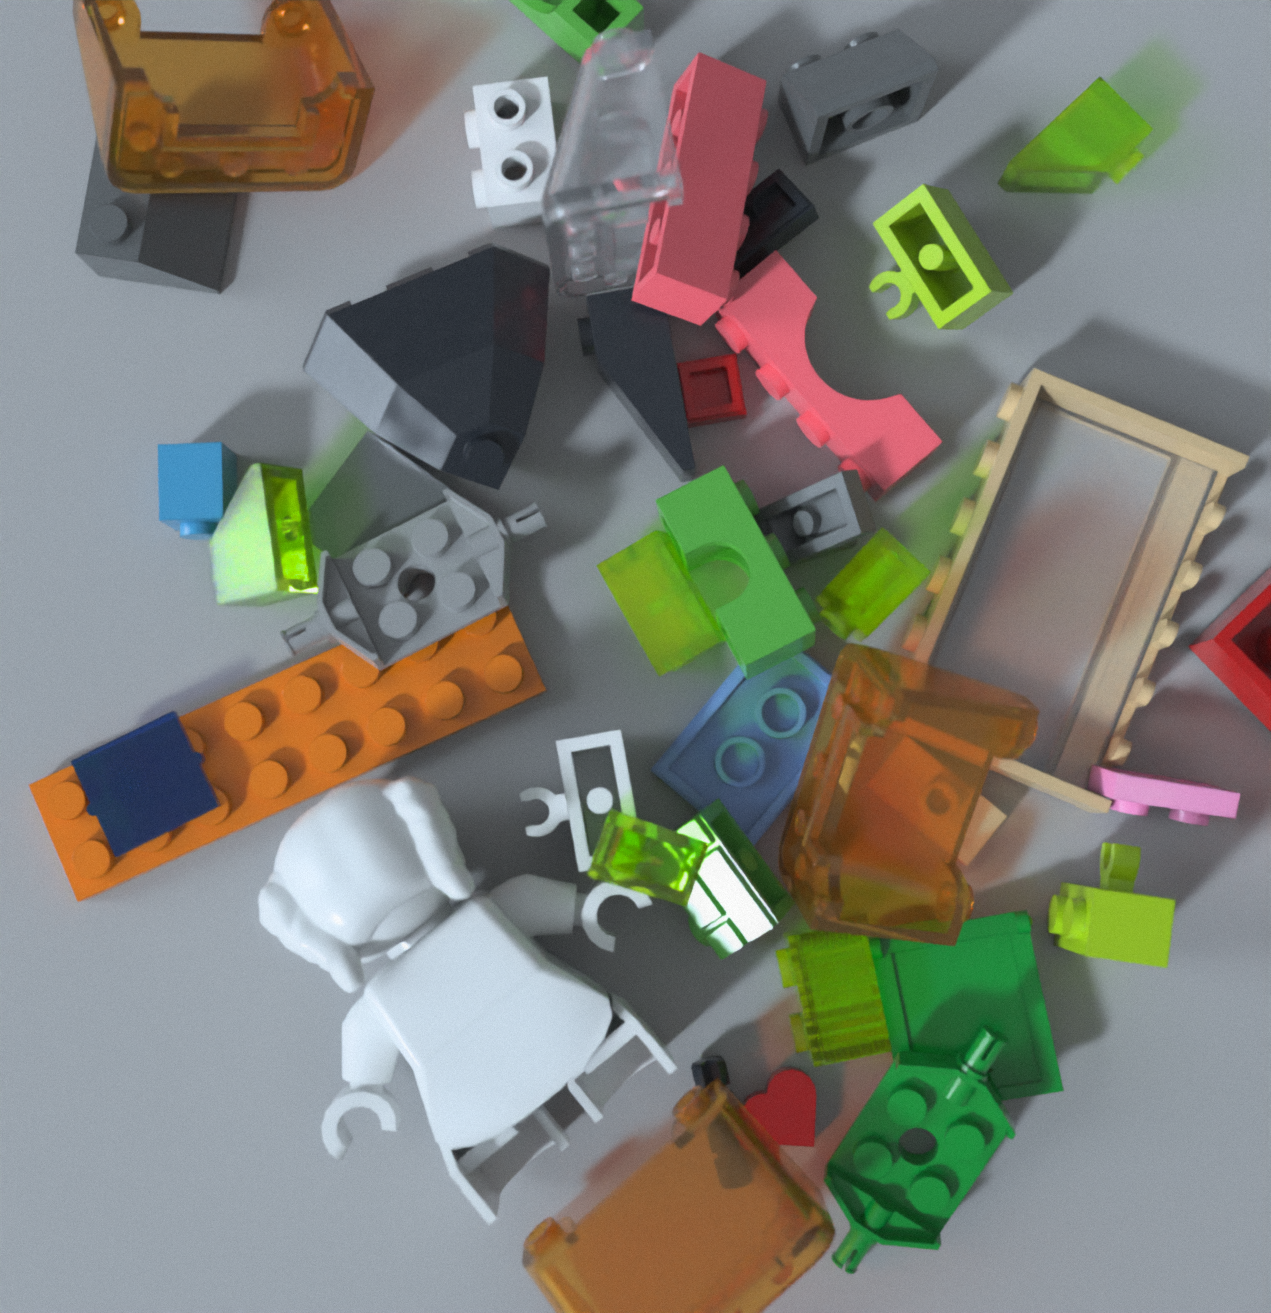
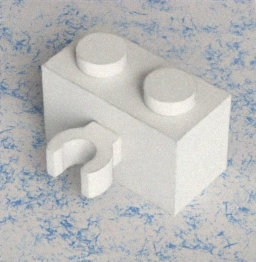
[520,729,644,872]

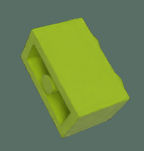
[869,184,1014,330]
[1047,842,1176,968]

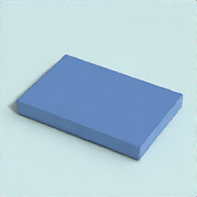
[650,651,870,846]

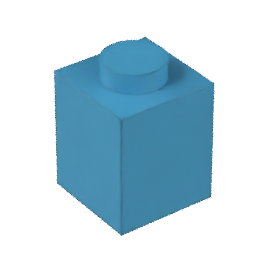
[158,442,238,540]

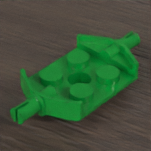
[823,1025,1016,1274]

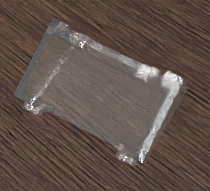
[540,28,684,298]

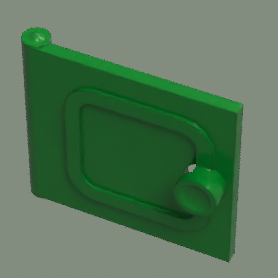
[866,909,1064,1101]

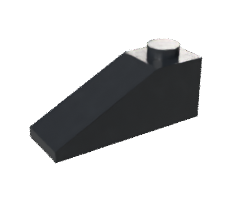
[577,288,696,483]

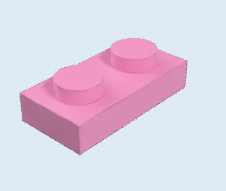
[1087,764,1241,826]

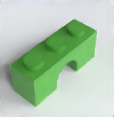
[656,465,821,680]

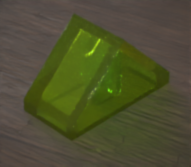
[587,808,709,907]

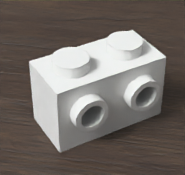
[464,76,566,229]

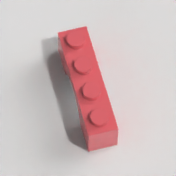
[715,250,942,502]

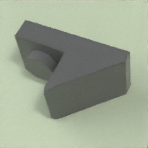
[753,469,877,568]

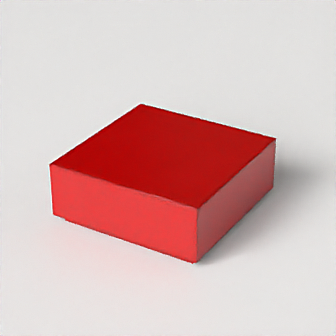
[676,353,747,428]

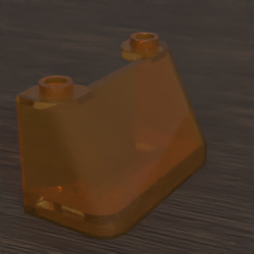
[72,0,375,194]
[778,643,1040,946]
[522,1077,835,1313]

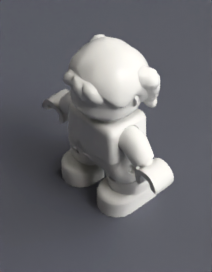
[258,775,677,1225]

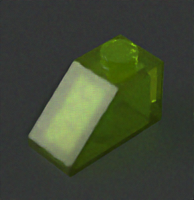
[997,77,1153,194]
[209,462,318,607]
[815,527,931,643]

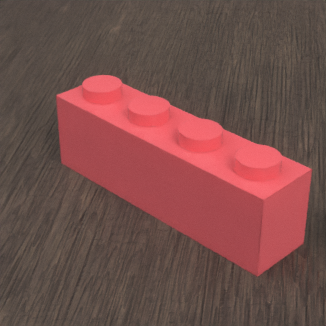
[631,52,768,326]

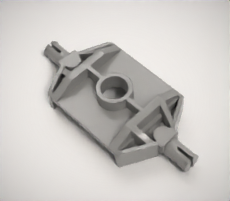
[280,488,547,671]

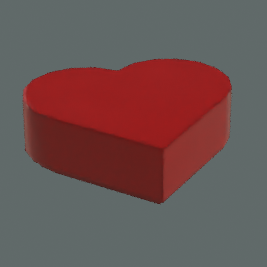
[739,1066,817,1147]

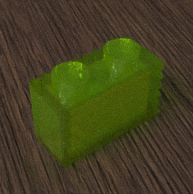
[775,917,892,1067]

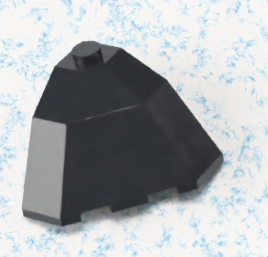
[303,242,550,490]

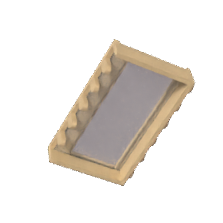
[877,368,1250,813]

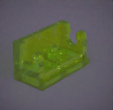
[596,530,726,677]

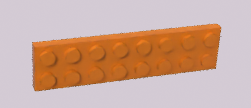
[29,605,547,902]

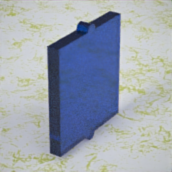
[71,711,221,857]

